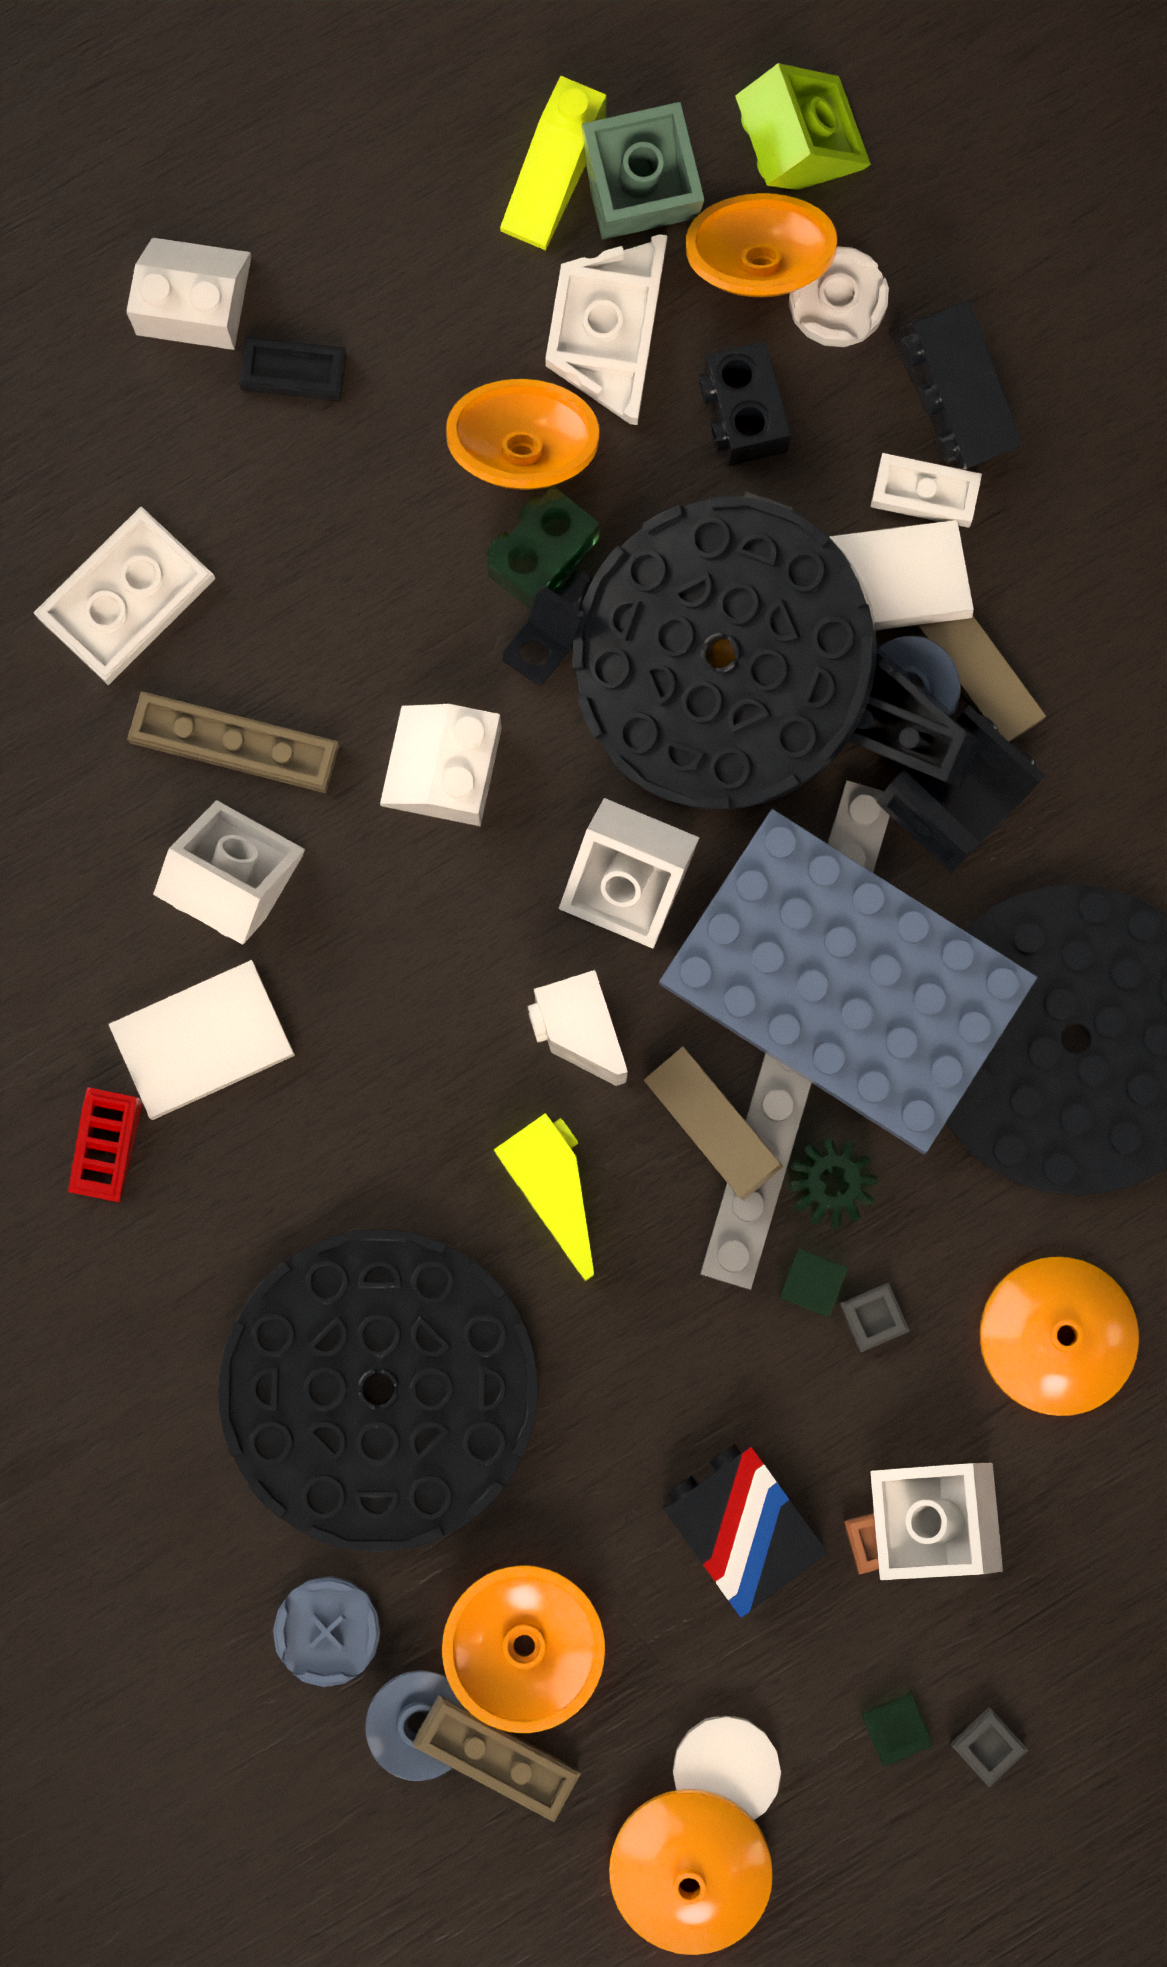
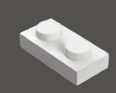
[870,453,982,528]

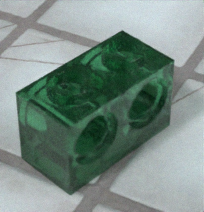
[486,486,600,610]

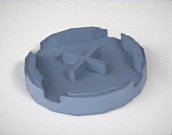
[273,1576,381,1687]

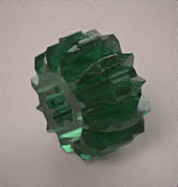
[787,1138,878,1229]

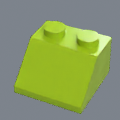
[735,63,871,190]

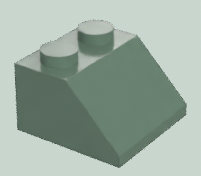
[582,102,704,240]

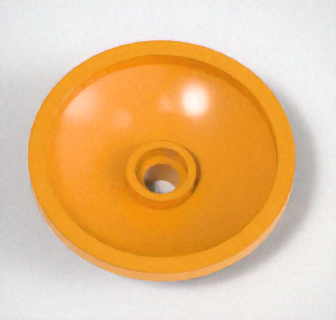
[686,193,837,297]
[446,379,599,490]
[980,1257,1139,1416]
[442,1565,605,1733]
[609,1789,772,1955]

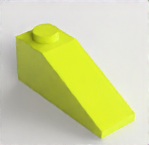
[500,76,606,251]
[494,1113,594,1282]

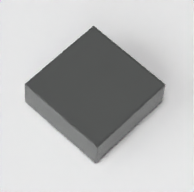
[839,1283,910,1352]
[950,1707,1029,1788]

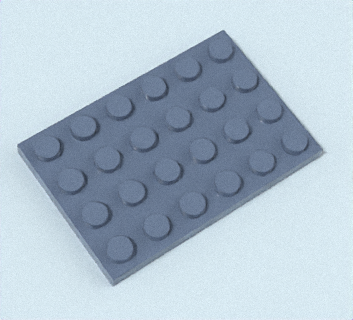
[659,809,1037,1155]

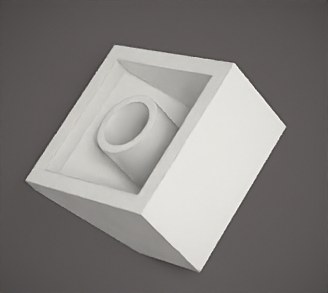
[127,238,251,350]
[380,704,502,826]
[559,798,699,948]
[153,800,305,945]
[527,970,628,1086]
[870,1463,1003,1580]

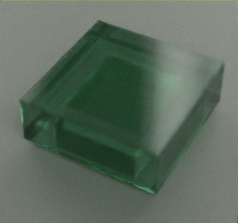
[779,1249,848,1318]
[860,1693,933,1767]

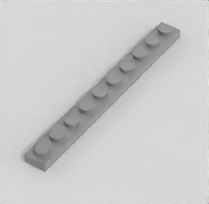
[700,780,890,1290]

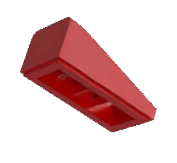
[68,1087,143,1203]

